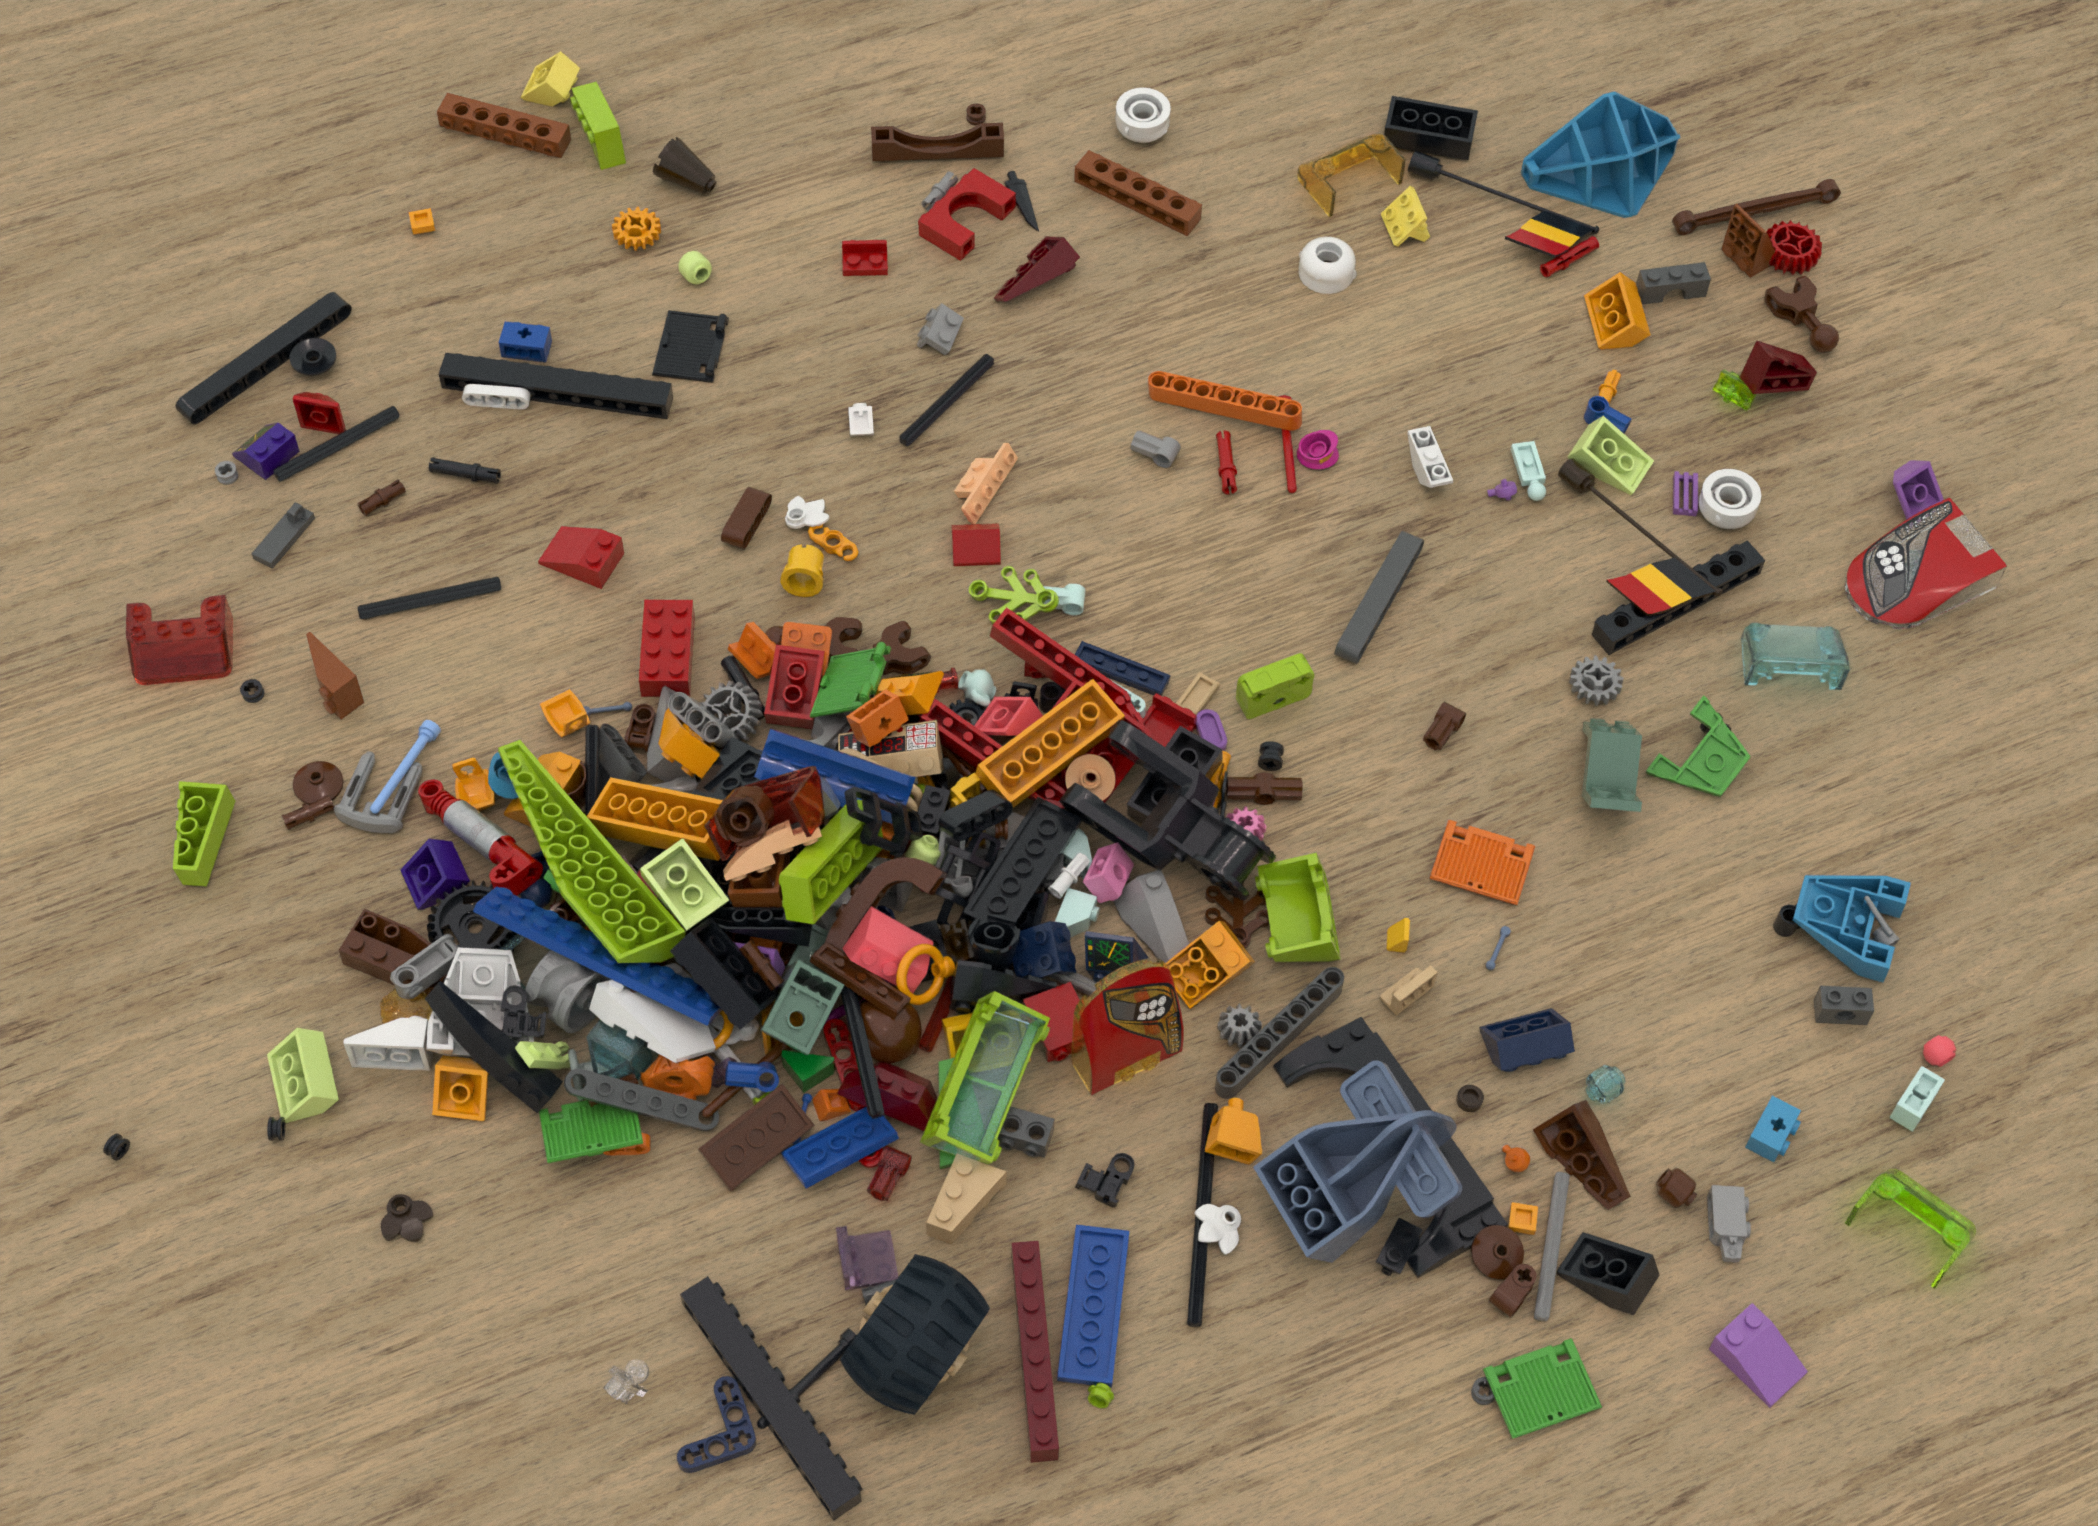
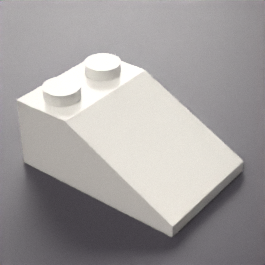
[343,1016,433,1071]

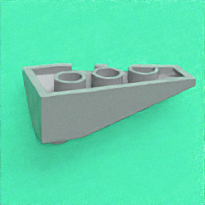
[1113,870,1189,965]

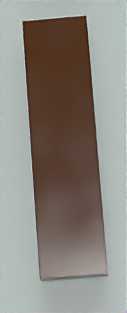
[810,942,911,1019]

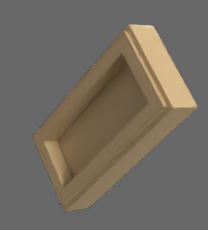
[1175,672,1220,715]

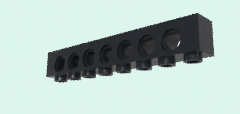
[1592,540,1765,655]

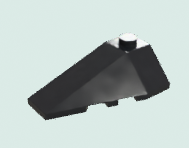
[949,960,1057,1014]

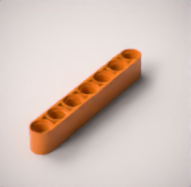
[1148,371,1302,431]

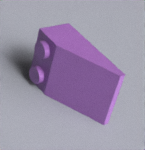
[1709,1303,1808,1408]

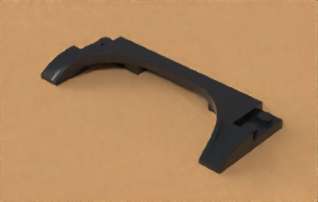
[1273,1017,1508,1278]

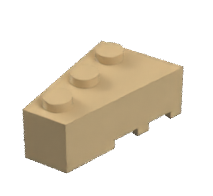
[926,1153,1007,1245]

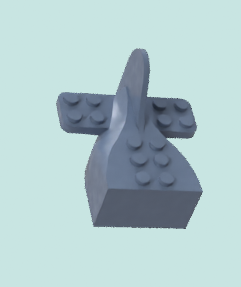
[1253,1060,1462,1263]

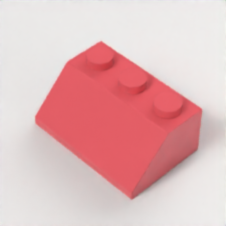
[842,906,934,993]

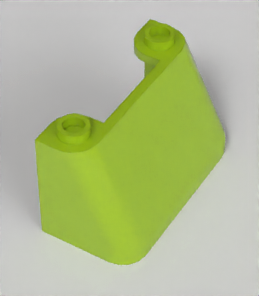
[1255,852,1341,962]

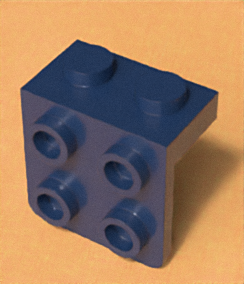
[1012,921,1076,978]

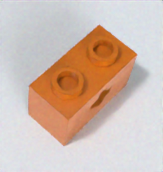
[846,689,909,747]

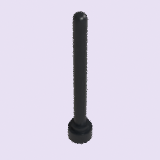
[757,1328,857,1429]

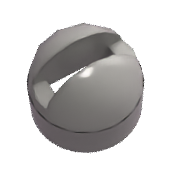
[951,876,973,898]

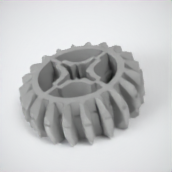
[698,681,763,741]

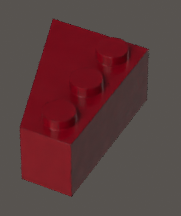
[1740,340,1817,394]

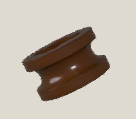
[966,103,986,125]
[995,818,1008,840]

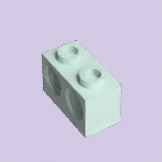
[1890,1066,1945,1132]

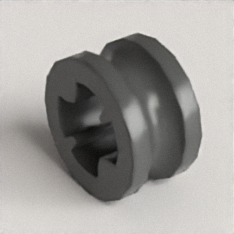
[1471,1377,1495,1405]

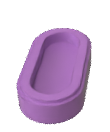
[1196,709,1227,751]

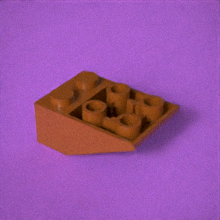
[1721,204,1775,278]

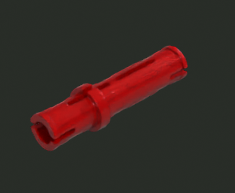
[1540,236,1599,278]
[1216,430,1237,494]

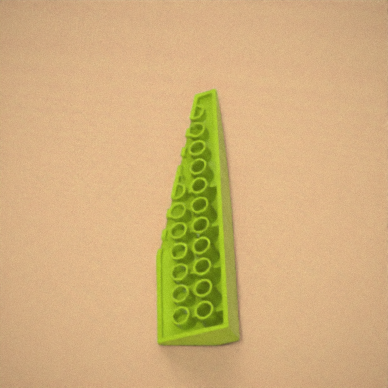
[498,740,686,963]

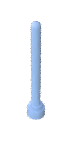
[370,720,441,814]

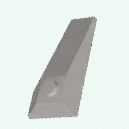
[647,686,701,782]

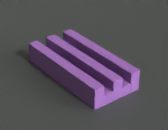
[1673,471,1698,516]

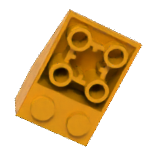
[1161,921,1255,1009]

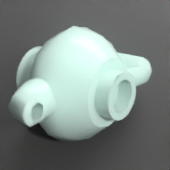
[958,669,996,707]

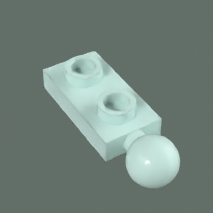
[1510,441,1546,501]

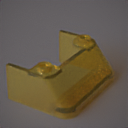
[1297,134,1406,217]

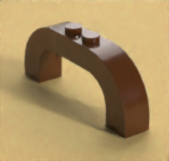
[826,857,948,1002]

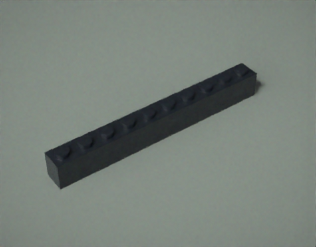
[439,352,673,419]
[680,1276,863,1521]

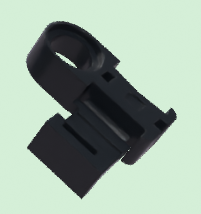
[500,985,547,1040]
[1075,1153,1135,1207]

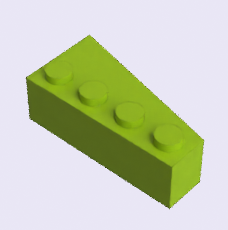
[570,81,626,170]
[173,781,236,887]

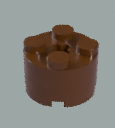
[715,786,775,846]

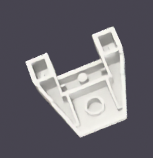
[589,963,716,1063]

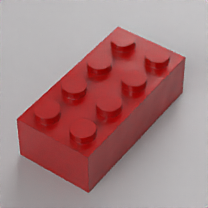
[639,599,695,697]

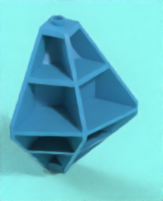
[1521,91,1681,218]

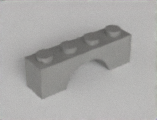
[807,713,851,751]

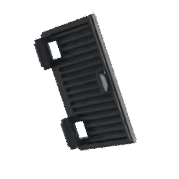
[652,310,729,383]

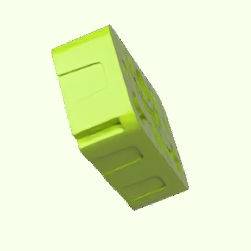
[1236,653,1314,719]

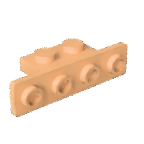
[954,443,1018,524]

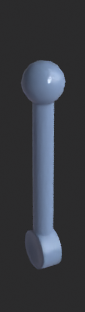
[584,702,632,717]
[1486,926,1511,970]

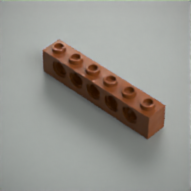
[437,93,571,158]
[1074,150,1202,236]

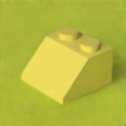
[520,51,580,107]

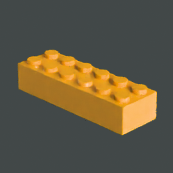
[975,679,1125,808]
[587,777,731,861]

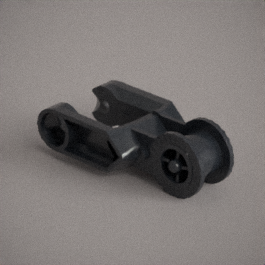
[1059,720,1276,901]

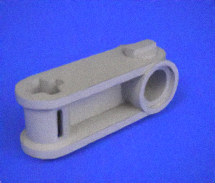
[390,934,458,999]

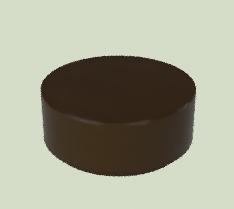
[1456,1085,1484,1112]

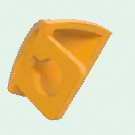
[540,689,590,738]
[452,758,495,811]

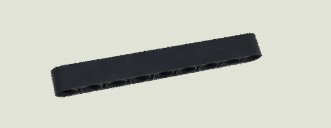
[175,292,352,424]

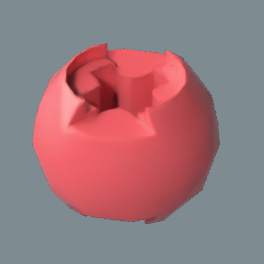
[1923,1035,1956,1067]

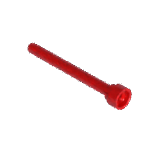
[1278,395,1297,493]

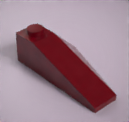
[994,236,1080,302]

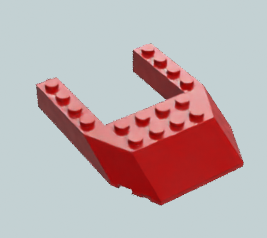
[919,607,1153,809]

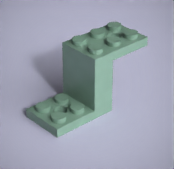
[1582,718,1642,812]
[760,924,844,1056]

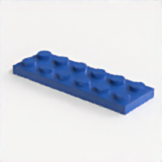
[1057,1225,1129,1387]

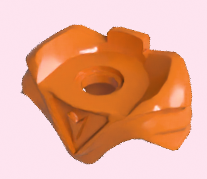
[640,1054,715,1100]

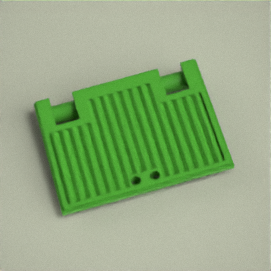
[810,642,891,718]
[539,1100,643,1163]
[1483,1338,1602,1439]

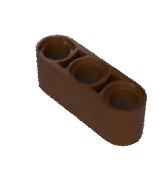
[721,487,772,549]

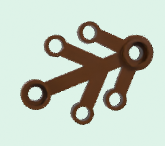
[1205,877,1270,949]

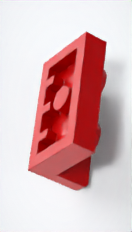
[842,240,888,276]

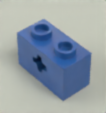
[499,321,552,363]

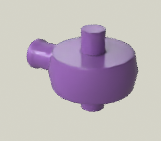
[1487,479,1517,500]

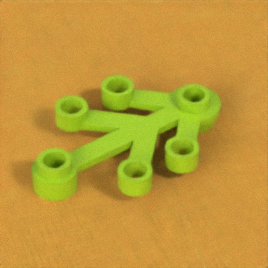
[969,566,1059,624]

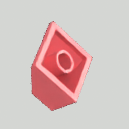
[974,697,1043,736]

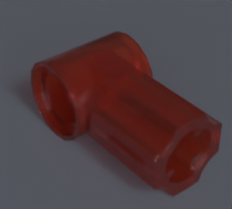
[867,1145,912,1201]

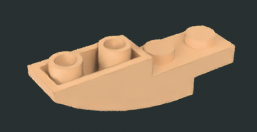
[723,820,822,881]

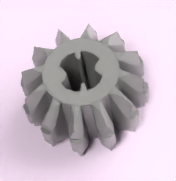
[1217,1003,1262,1049]

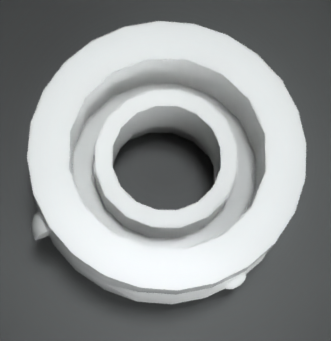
[1115,88,1171,143]
[1298,237,1357,294]
[1699,469,1761,529]

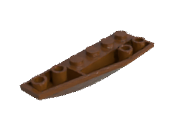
[339,909,447,997]

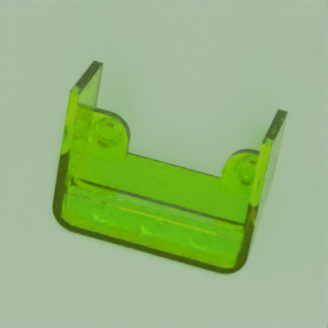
[1845,1169,1976,1289]

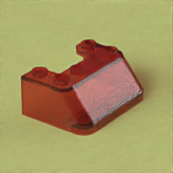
[126,595,233,685]

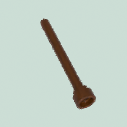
[702,1041,795,1118]

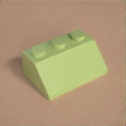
[267,1028,339,1123]

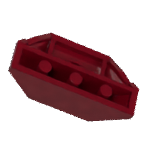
[837,1061,937,1131]

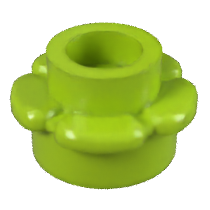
[1087,1383,1114,1408]

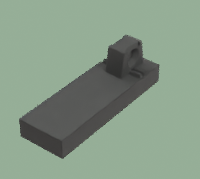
[251,502,315,569]

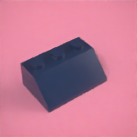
[1479,1008,1575,1072]

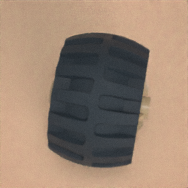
[840,1254,990,1415]

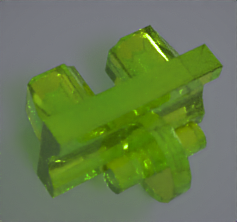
[1712,369,1757,411]

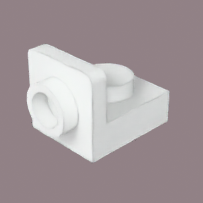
[848,403,874,437]

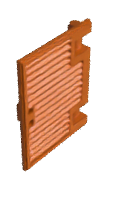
[1429,820,1535,905]

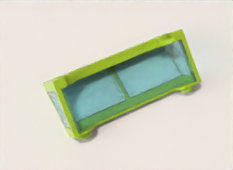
[920,991,1050,1164]

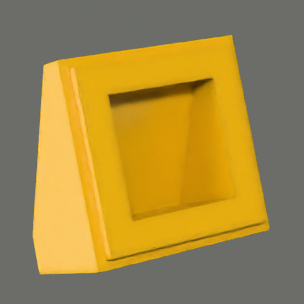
[1387,918,1410,953]

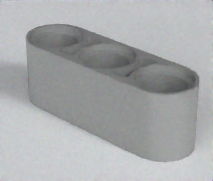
[668,692,732,748]

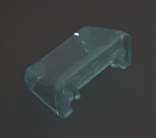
[1741,623,1850,690]

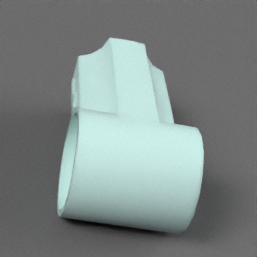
[1043,584,1086,616]

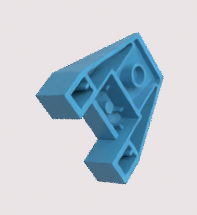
[1793,875,1911,983]

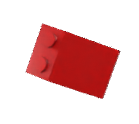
[538,526,624,589]
[764,645,825,729]

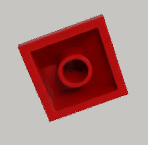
[292,392,346,434]

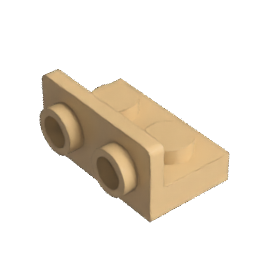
[1380,965,1438,1016]

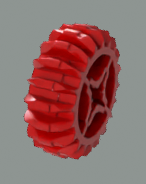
[1766,220,1822,276]

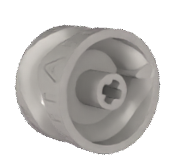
[525,950,611,1033]

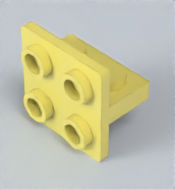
[1381,186,1430,247]

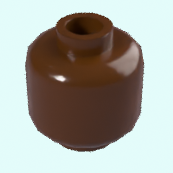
[1656,1168,1697,1208]

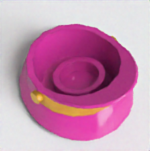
[1297,430,1339,469]

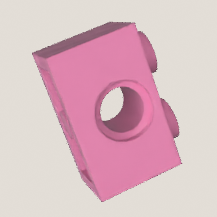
[1083,842,1134,904]

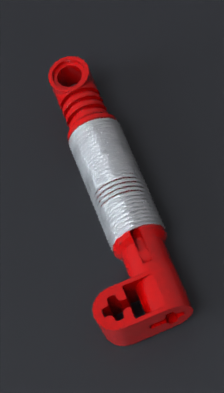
[418,779,543,896]

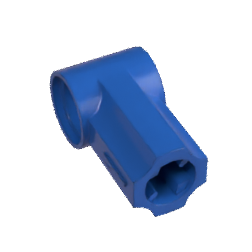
[1584,396,1632,434]
[725,1061,779,1092]

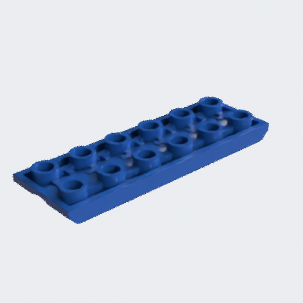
[754,728,916,824]

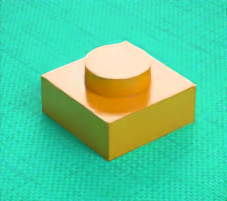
[409,208,435,235]
[1508,1202,1538,1235]

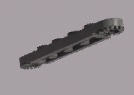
[564,1069,719,1131]

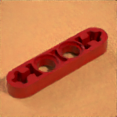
[823,1019,866,1112]

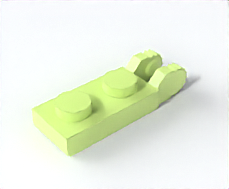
[515,1041,570,1070]

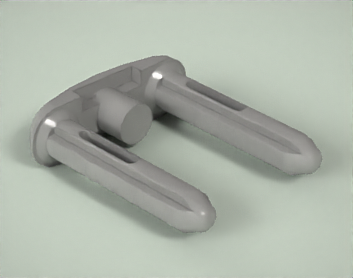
[334,751,422,833]

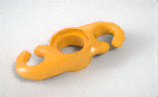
[808,524,859,561]

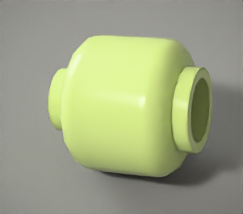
[678,251,712,285]
[905,835,941,866]

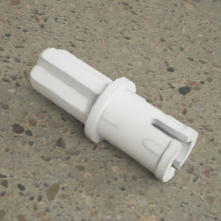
[1048,853,1090,899]

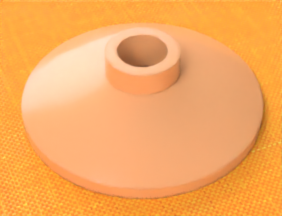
[1065,754,1115,801]

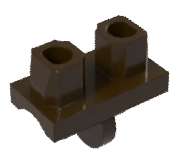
[940,919,975,966]

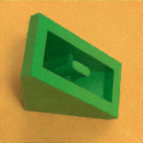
[781,1050,835,1093]

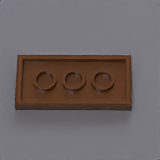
[698,1083,815,1191]

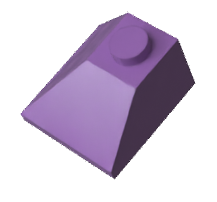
[1893,460,1944,525]

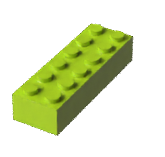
[779,799,883,924]

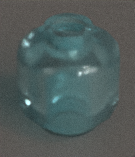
[1585,1065,1626,1104]

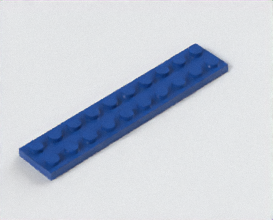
[473,887,722,1026]

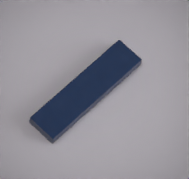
[1075,641,1171,696]

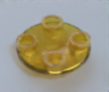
[380,989,431,1024]

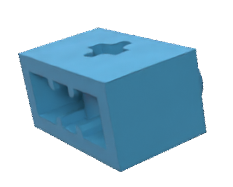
[1745,1096,1801,1162]

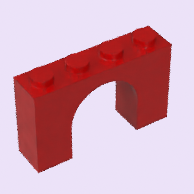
[918,168,1016,261]

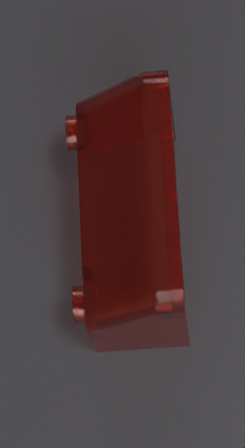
[704,766,825,861]

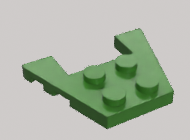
[1646,695,1751,797]

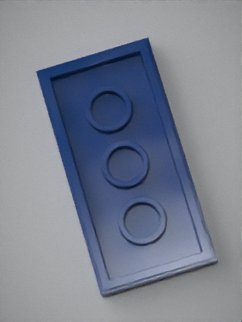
[781,1107,899,1189]

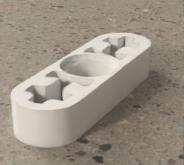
[462,384,531,409]

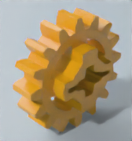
[612,207,661,251]

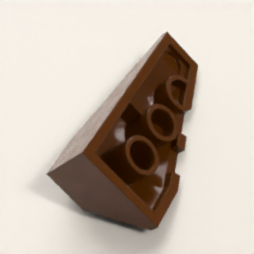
[1533,1100,1631,1210]

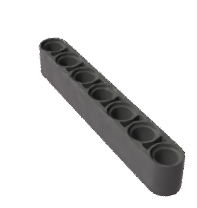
[1334,531,1424,664]
[1215,967,1344,1099]

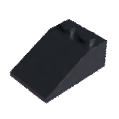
[1556,1232,1660,1315]

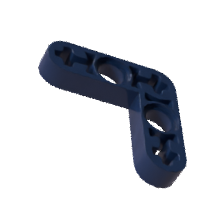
[677,1376,756,1473]

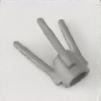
[1864,896,1900,946]

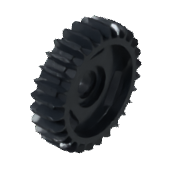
[427,880,522,953]

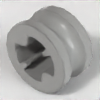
[215,461,238,485]

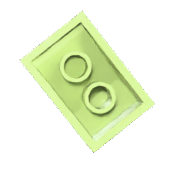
[1567,416,1654,495]
[640,838,729,931]

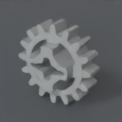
[1569,655,1624,706]

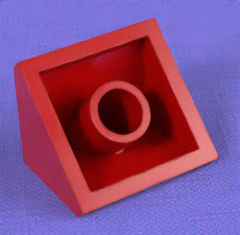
[951,523,1001,566]

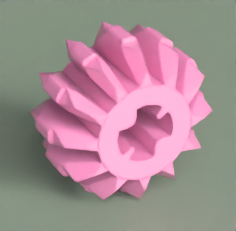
[1226,806,1266,841]

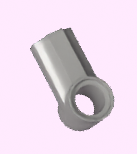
[1131,430,1181,468]

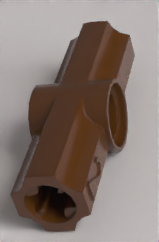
[1226,772,1303,805]

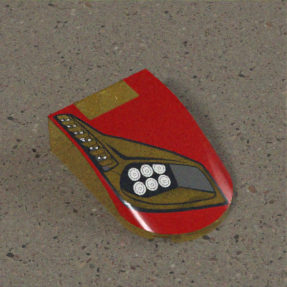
[1071,959,1184,1095]

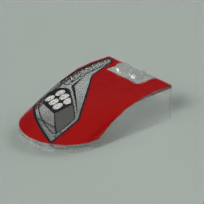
[1845,497,2007,629]

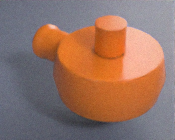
[1502,1145,1530,1172]

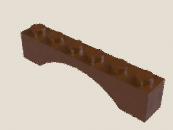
[871,123,1004,161]

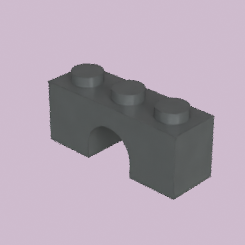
[1636,262,1711,305]

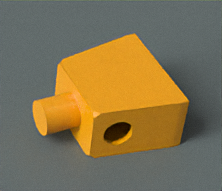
[1205,1098,1262,1165]

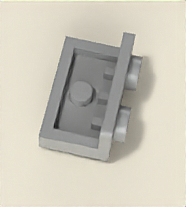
[917,303,964,355]

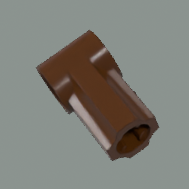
[1423,702,1466,750]

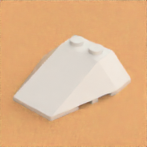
[426,947,534,1058]

